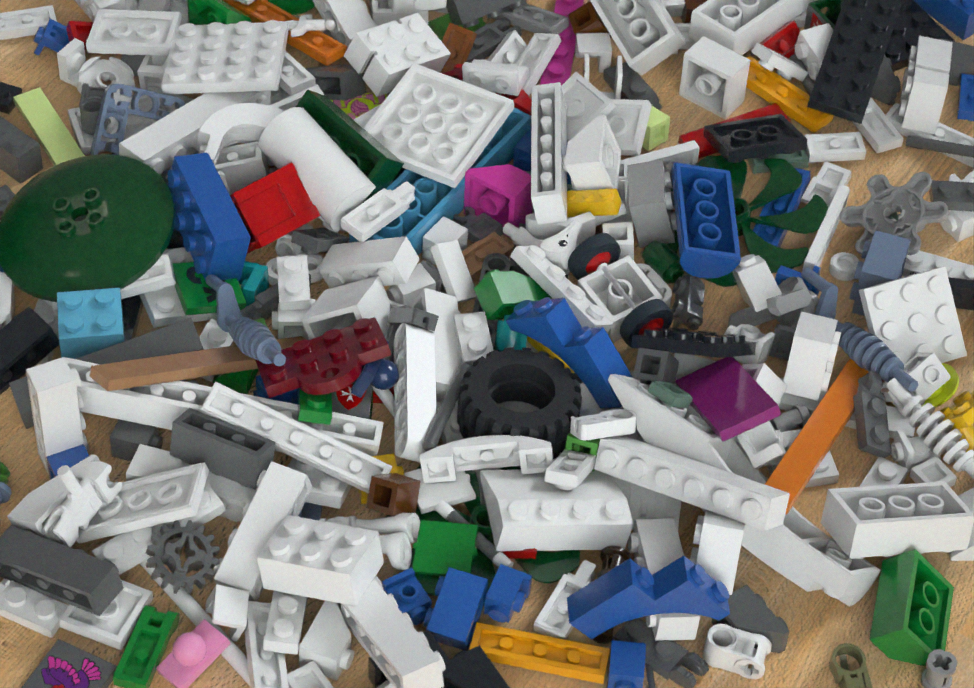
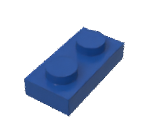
[957,73,974,121]

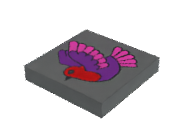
[22,639,117,688]

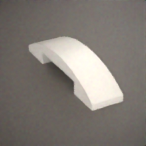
[420,435,553,483]

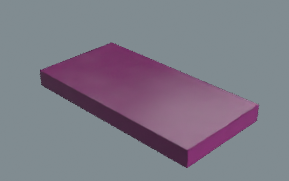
[675,357,781,442]

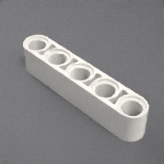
[394,323,437,463]

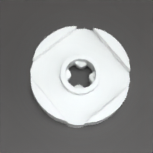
[77,56,135,100]

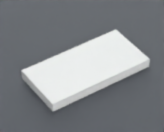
[76,462,210,544]

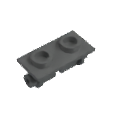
[671,272,705,330]

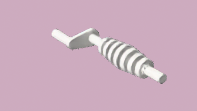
[886,378,974,479]

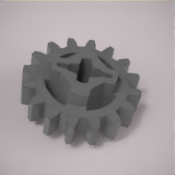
[145,520,220,594]

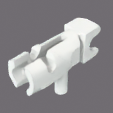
[41,461,122,548]

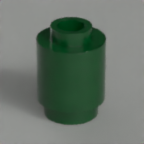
[642,241,684,284]

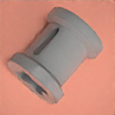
[921,649,957,688]

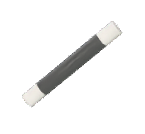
[435,500,514,568]

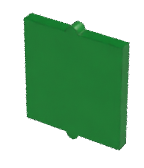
[412,520,479,577]

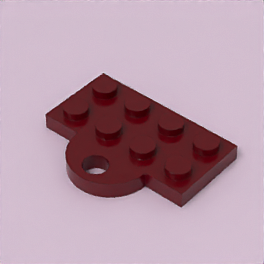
[255,317,391,398]

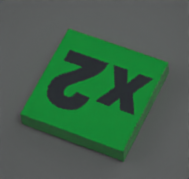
[172,262,246,316]

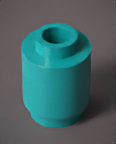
[495,315,527,352]

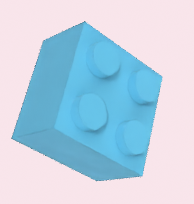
[57,288,125,359]

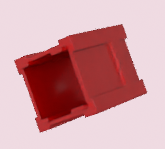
[230,162,321,254]

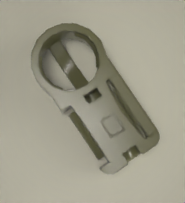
[829,643,873,688]

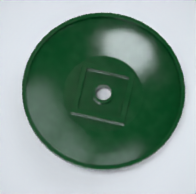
[0,154,176,302]

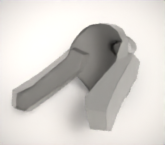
[728,277,819,328]

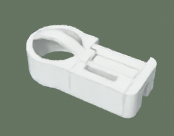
[570,409,636,440]

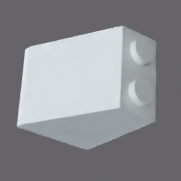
[301,275,390,340]

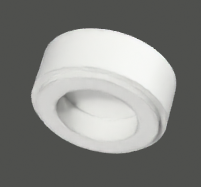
[829,252,859,281]

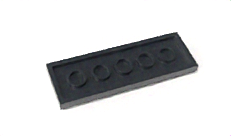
[807,0,902,124]

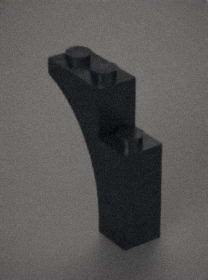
[368,630,510,688]

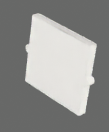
[404,468,476,514]

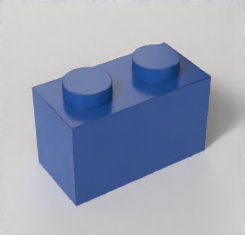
[423,567,490,650]

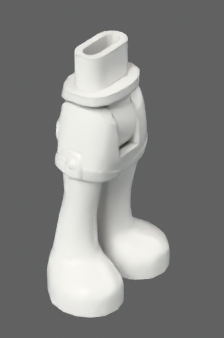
[319,513,420,571]

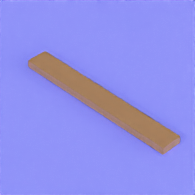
[90,336,307,391]

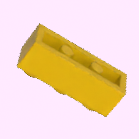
[567,188,622,217]

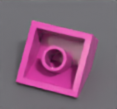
[463,164,533,238]

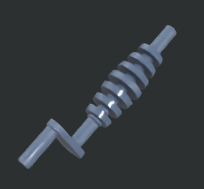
[801,267,918,392]
[206,274,286,366]

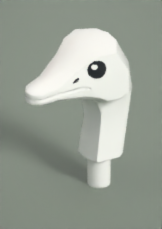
[503,220,582,270]

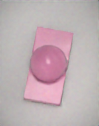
[156,619,231,688]

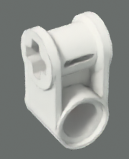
[702,623,772,679]

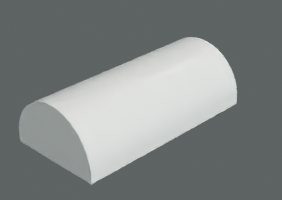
[259,107,376,231]

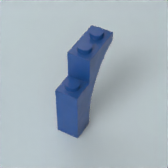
[506,297,633,409]
[567,555,730,639]

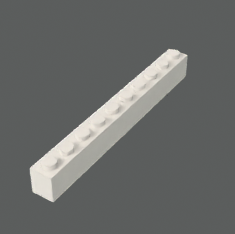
[64,357,384,456]

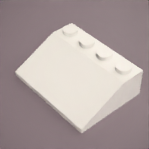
[480,470,633,551]

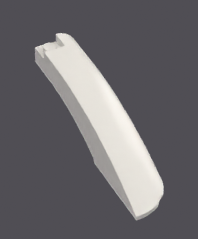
[608,374,881,607]

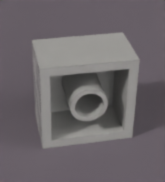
[627,160,677,248]

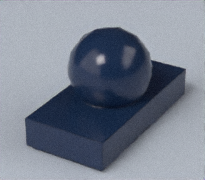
[351,340,399,398]

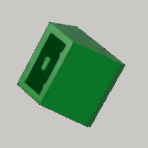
[187,0,251,25]

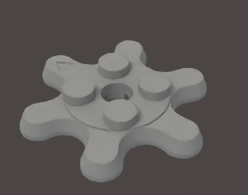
[840,172,949,255]

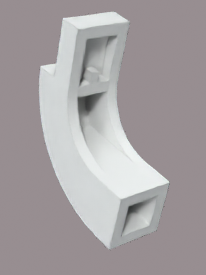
[196,103,283,165]

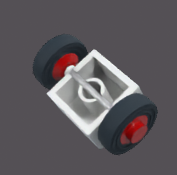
[568,233,673,349]

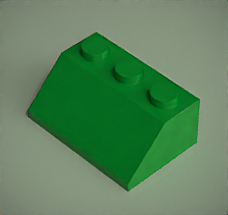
[869,549,954,666]

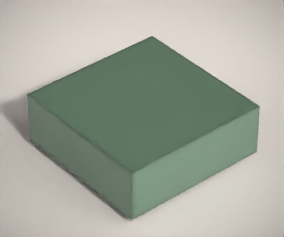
[648,381,693,408]

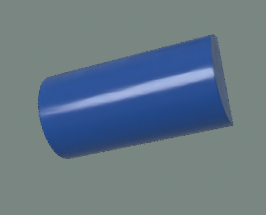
[671,162,741,279]

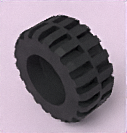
[457,347,582,467]

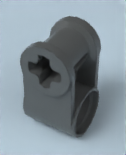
[79,83,114,135]

